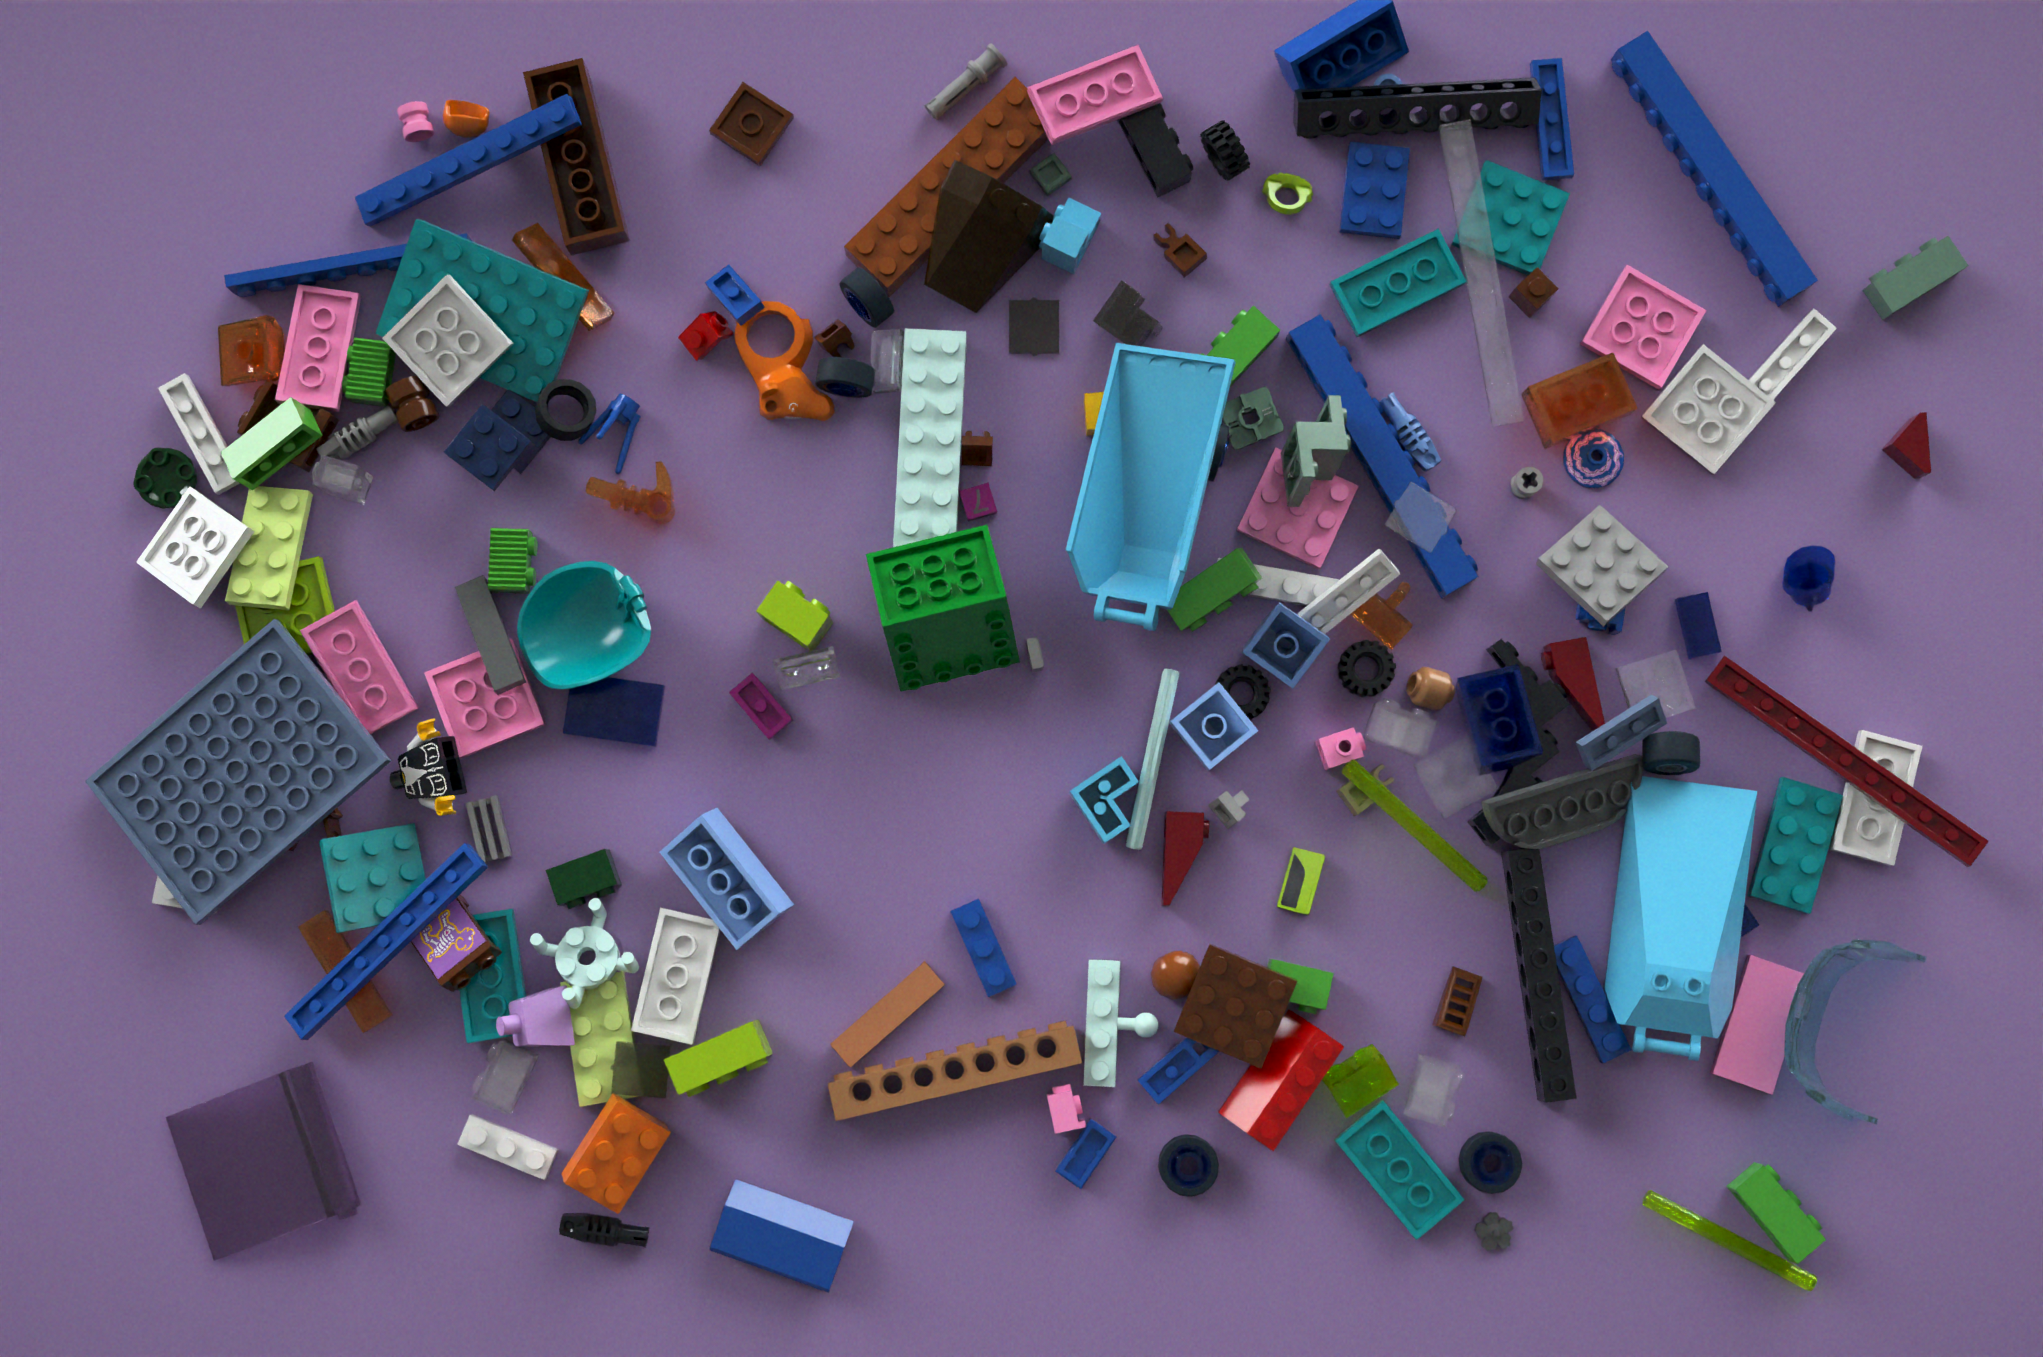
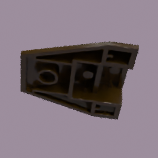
[924,160,1053,313]

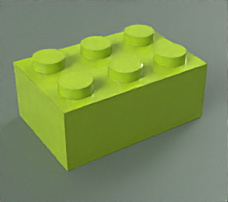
[663,1019,773,1097]

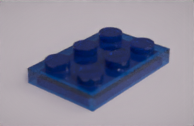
[563,677,665,747]

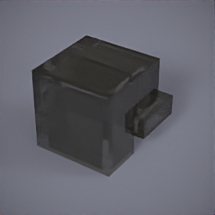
[1093,280,1163,346]

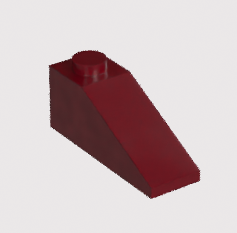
[1541,637,1605,731]
[1161,811,1209,906]

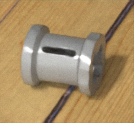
[1510,467,1544,499]

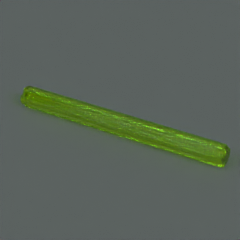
[1341,759,1488,892]
[1642,1190,1818,1291]

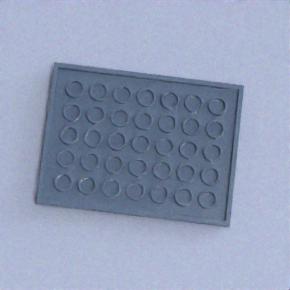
[85,619,391,925]

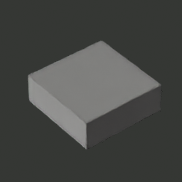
[1026,637,1044,672]

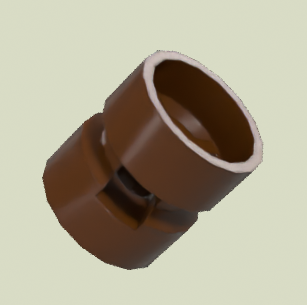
[385,375,440,432]

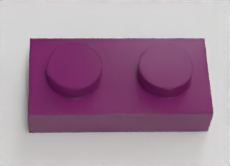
[729,672,793,740]

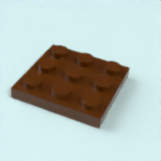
[1173,944,1297,1069]

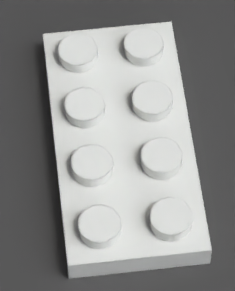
[1830,730,1922,866]
[631,908,720,1045]

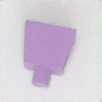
[496,985,575,1047]

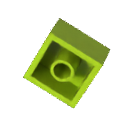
[756,580,833,653]

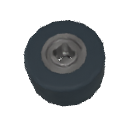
[1642,731,1700,775]

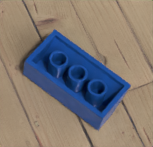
[1274,0,1409,92]

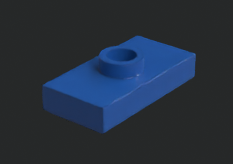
[1055,1118,1117,1189]

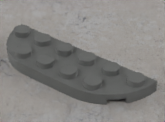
[1481,754,1643,849]

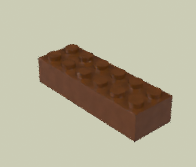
[523,58,630,256]

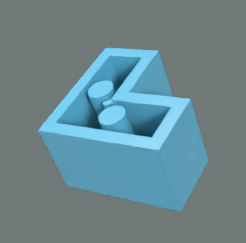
[1039,197,1101,274]
[1069,756,1139,844]

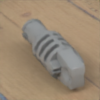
[316,405,398,464]

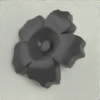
[1474,1212,1514,1251]

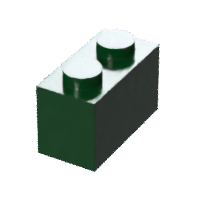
[546,849,622,909]

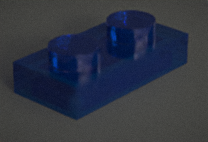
[1675,592,1722,659]

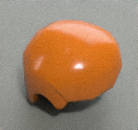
[443,100,489,138]

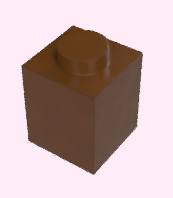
[1508,267,1559,318]

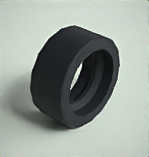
[535,379,597,441]

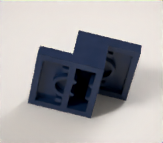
[444,390,550,492]

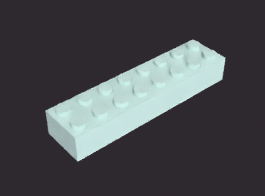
[893,328,967,547]

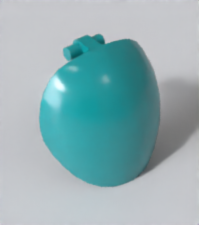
[517,561,651,689]

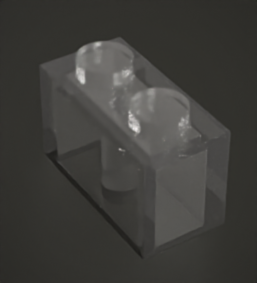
[312,455,373,505]
[1363,698,1437,759]
[472,1039,539,1115]
[1404,1054,1463,1127]

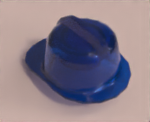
[1782,545,1836,612]

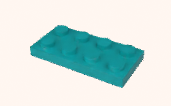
[1329,228,1467,337]
[1747,777,1843,914]
[459,909,526,1043]
[1334,1100,1465,1240]

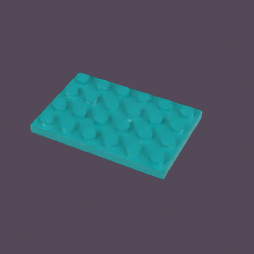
[375,219,589,402]

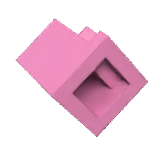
[1047,1084,1086,1134]

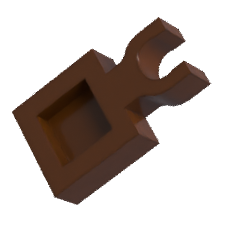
[1153,223,1207,278]

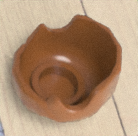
[1151,950,1200,999]

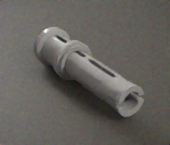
[924,43,1007,121]

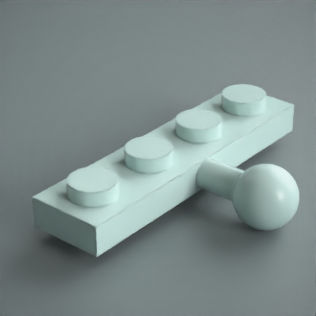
[1084,959,1158,1087]

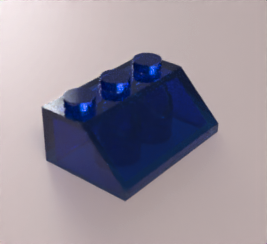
[1455,664,1543,776]

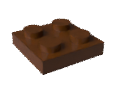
[709,82,794,166]

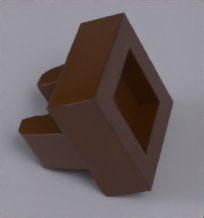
[814,319,855,357]
[962,431,993,466]

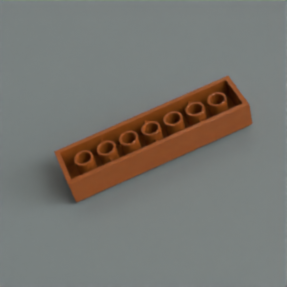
[844,77,1048,297]

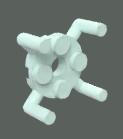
[530,898,639,1009]

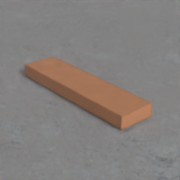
[830,961,945,1068]

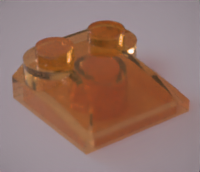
[218,315,285,387]

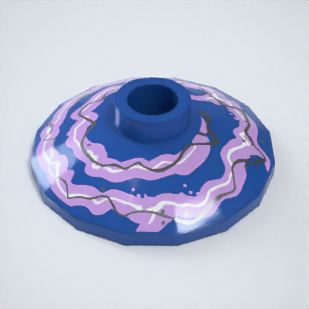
[1563,428,1624,488]

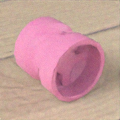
[397,101,434,142]

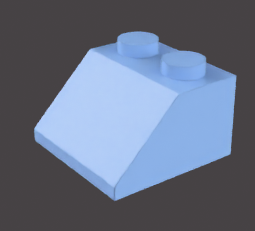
[1169,682,1258,771]

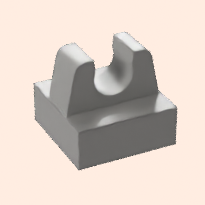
[1208,790,1250,829]

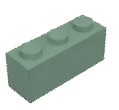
[1862,236,1969,320]

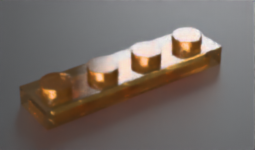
[512,223,615,331]
[298,910,393,1033]

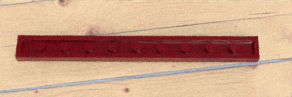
[1705,656,1989,867]

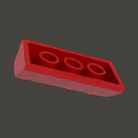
[1218,1009,1345,1151]

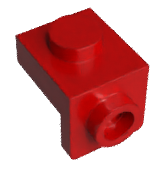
[678,311,733,361]

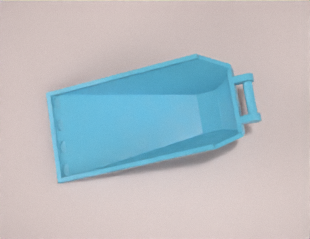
[1066,343,1236,631]
[1604,776,1757,1061]

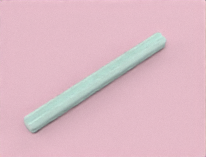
[1126,669,1179,850]

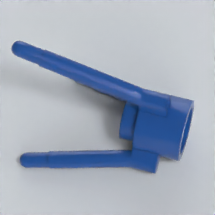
[578,393,641,474]

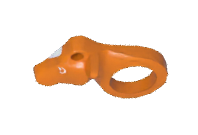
[735,301,835,421]

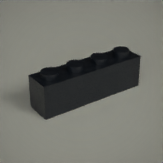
[1117,103,1194,197]

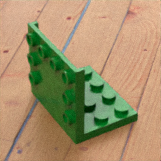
[866,525,1020,692]

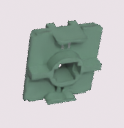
[1222,386,1284,450]

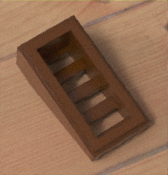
[1432,966,1483,1037]

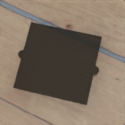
[1009,297,1059,357]
[610,1041,671,1098]

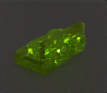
[1322,1044,1399,1118]

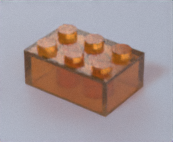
[1521,353,1638,449]

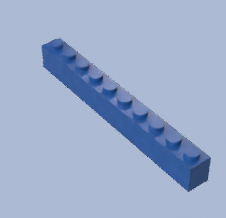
[1611,31,1818,307]
[1286,314,1479,599]

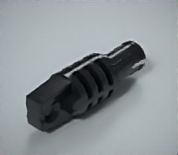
[559,1213,650,1248]

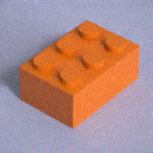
[561,1093,671,1214]

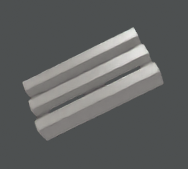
[466,795,512,863]

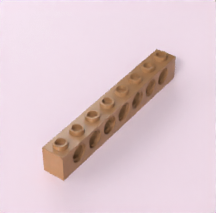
[828,1021,1082,1121]

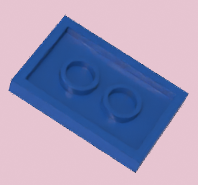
[1339,141,1410,239]

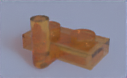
[1351,582,1413,650]

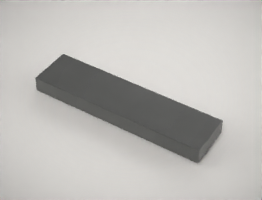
[455,575,526,695]

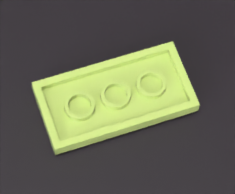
[225,486,313,610]
[560,971,643,1107]

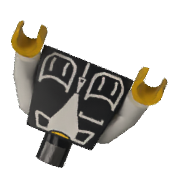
[390,718,467,816]

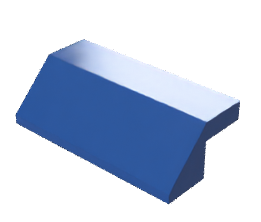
[709,1179,854,1293]

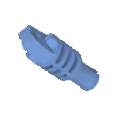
[1379,392,1441,472]

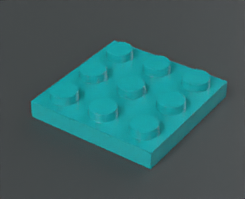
[1451,160,1570,275]
[319,823,426,934]

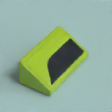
[1277,847,1325,915]

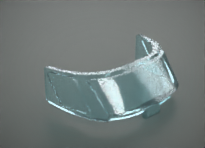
[1784,939,1927,1124]

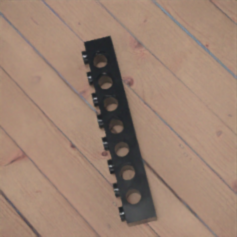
[1293,78,1542,139]
[1501,849,1577,1103]

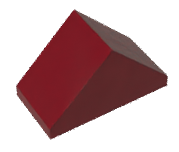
[1882,412,1931,479]

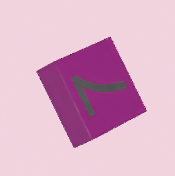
[959,483,997,522]

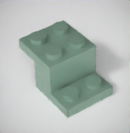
[1281,395,1351,507]

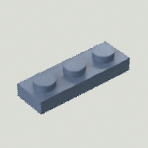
[1576,694,1667,771]

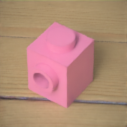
[1315,727,1366,770]

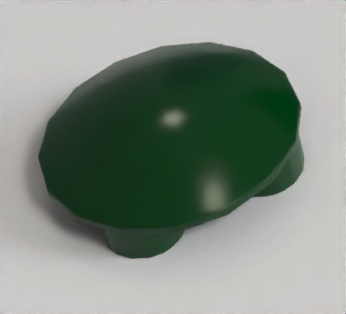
[133,448,197,509]

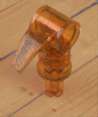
[585,461,675,524]

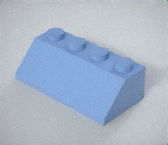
[659,808,794,950]

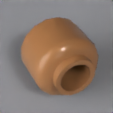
[1406,667,1455,710]

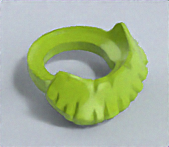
[1262,172,1313,215]

